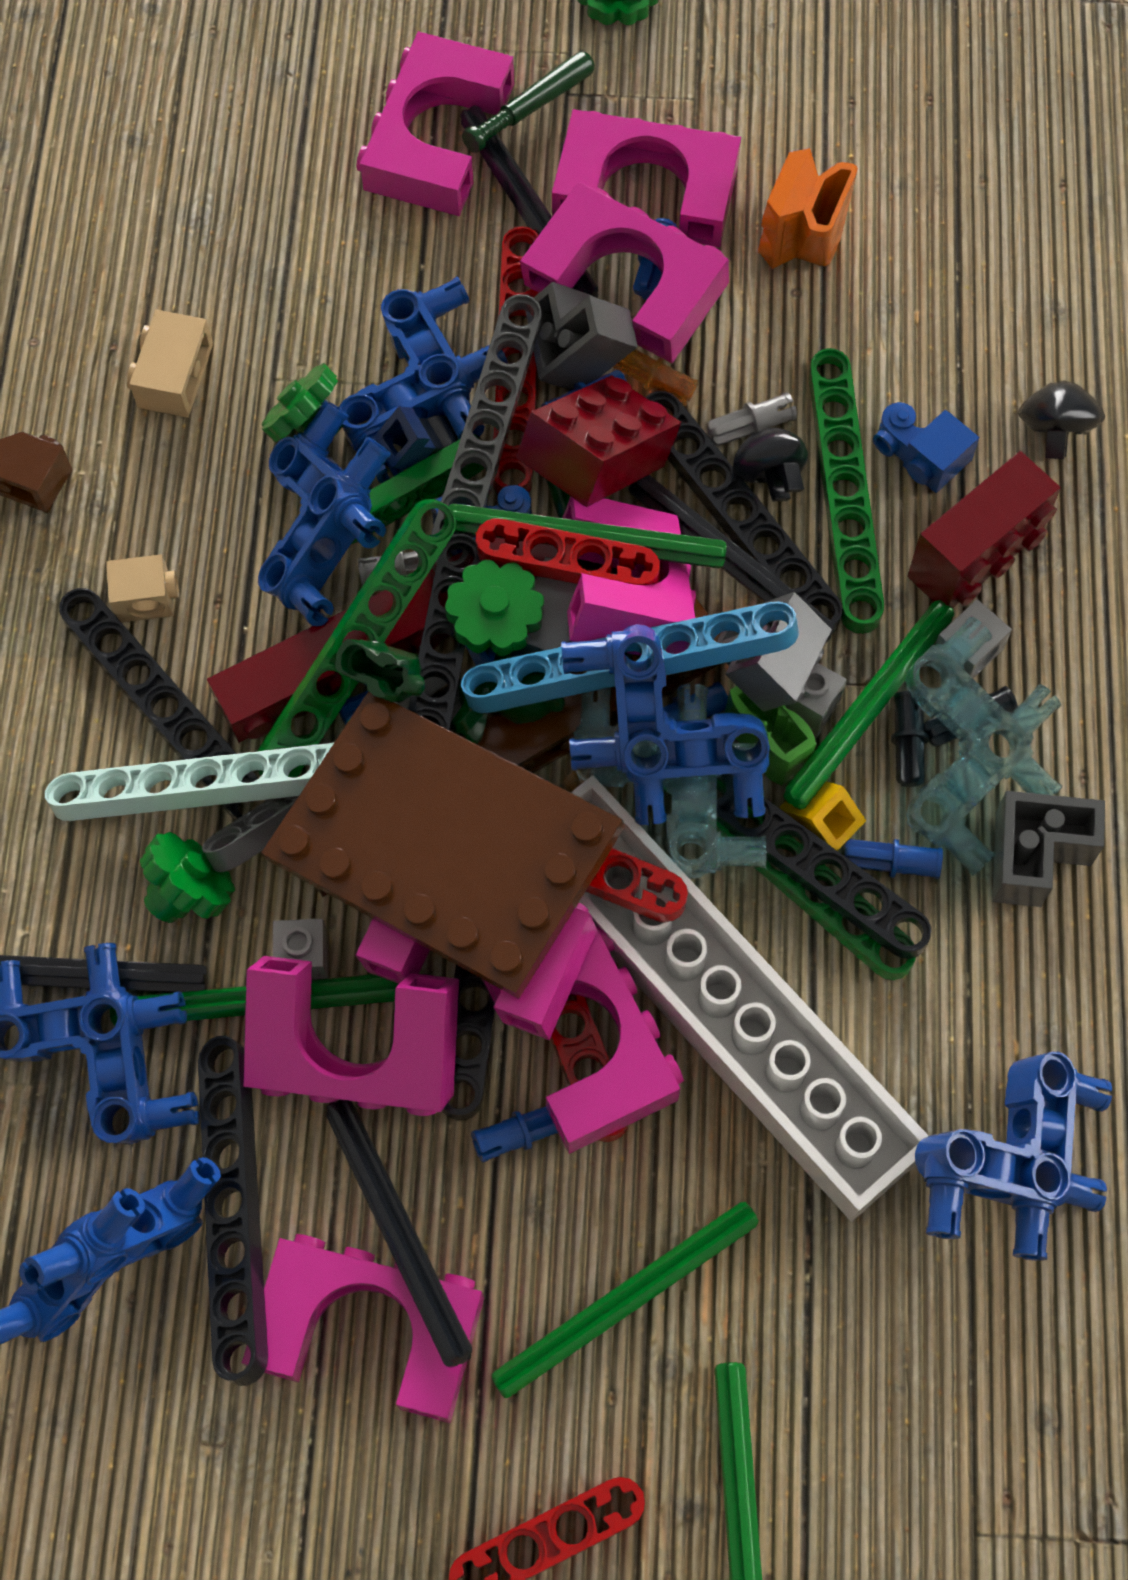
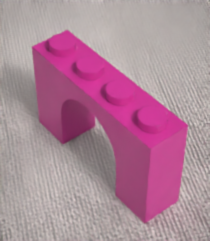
[356,31,515,217]
[552,109,741,247]
[520,181,729,363]
[563,496,696,656]
[356,903,597,1040]
[482,912,684,1154]
[243,956,459,1116]
[241,1234,484,1424]

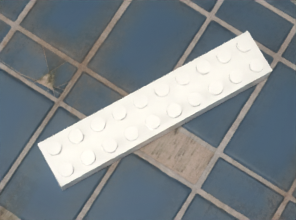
[571,775,928,1222]

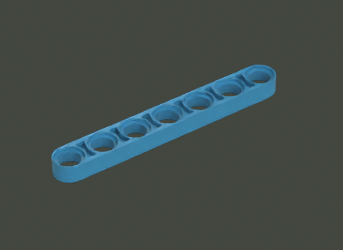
[461,601,799,713]

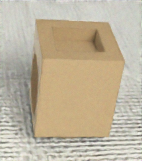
[106,554,179,623]

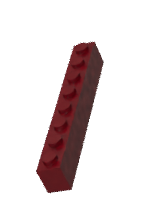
[207,513,558,743]

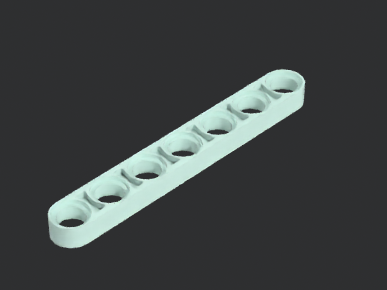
[45,743,334,821]

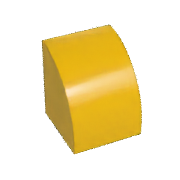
[779,781,867,851]

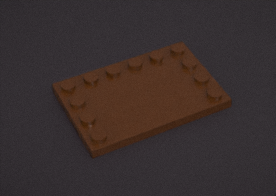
[261,691,625,999]

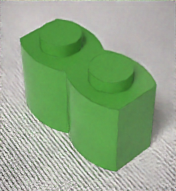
[724,686,816,786]

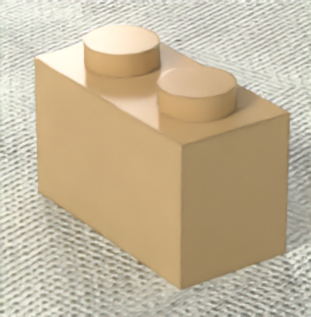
[127,309,213,418]

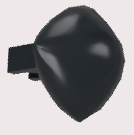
[1018,380,1105,459]
[732,428,808,502]

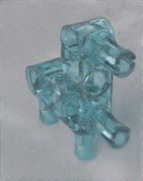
[905,616,1063,876]
[573,684,766,879]

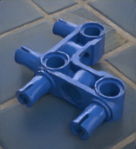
[339,277,508,483]
[258,399,391,627]
[561,624,770,825]
[0,943,200,1145]
[915,1051,1112,1261]
[0,1157,221,1345]

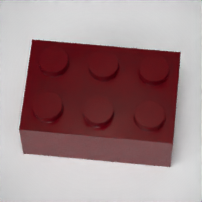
[516,375,682,507]
[907,450,1061,608]

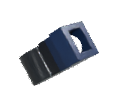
[374,406,458,469]

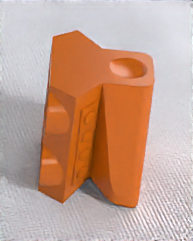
[758,148,858,269]

